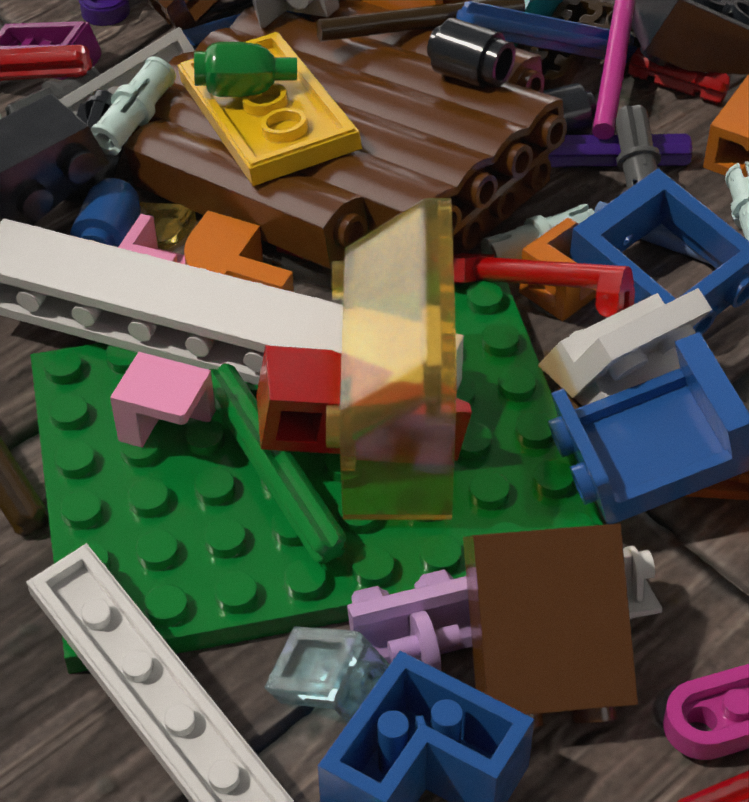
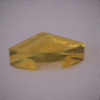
[139,202,196,250]

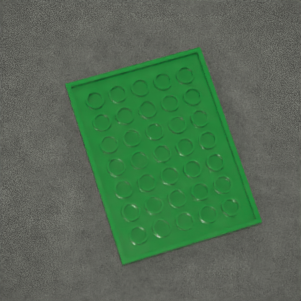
[30,281,603,674]

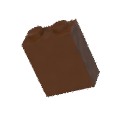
[463,523,638,728]

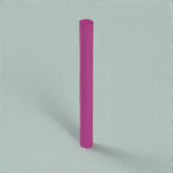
[592,0,636,140]

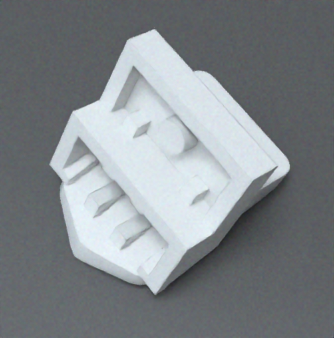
[538,288,712,406]

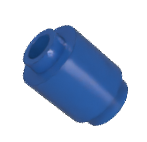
[70,178,141,247]

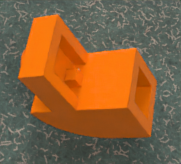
[184,211,294,292]

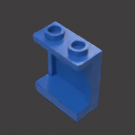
[547,332,749,524]

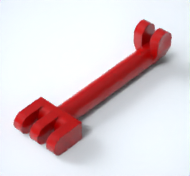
[428,253,635,317]

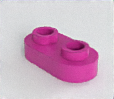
[663,664,749,760]

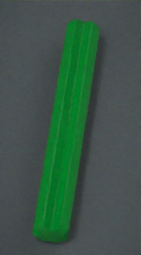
[209,363,347,564]

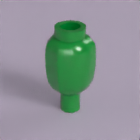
[194,42,297,97]

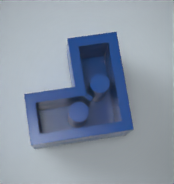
[318,651,534,802]

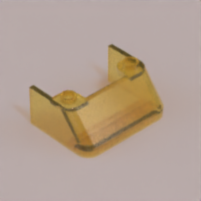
[326,198,457,520]

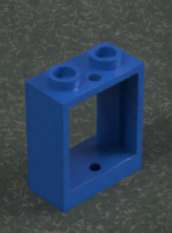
[569,168,749,335]

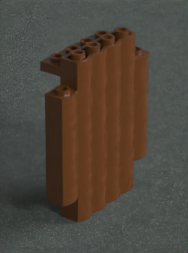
[124,0,567,294]

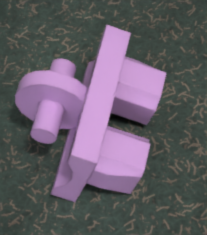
[347,569,472,675]

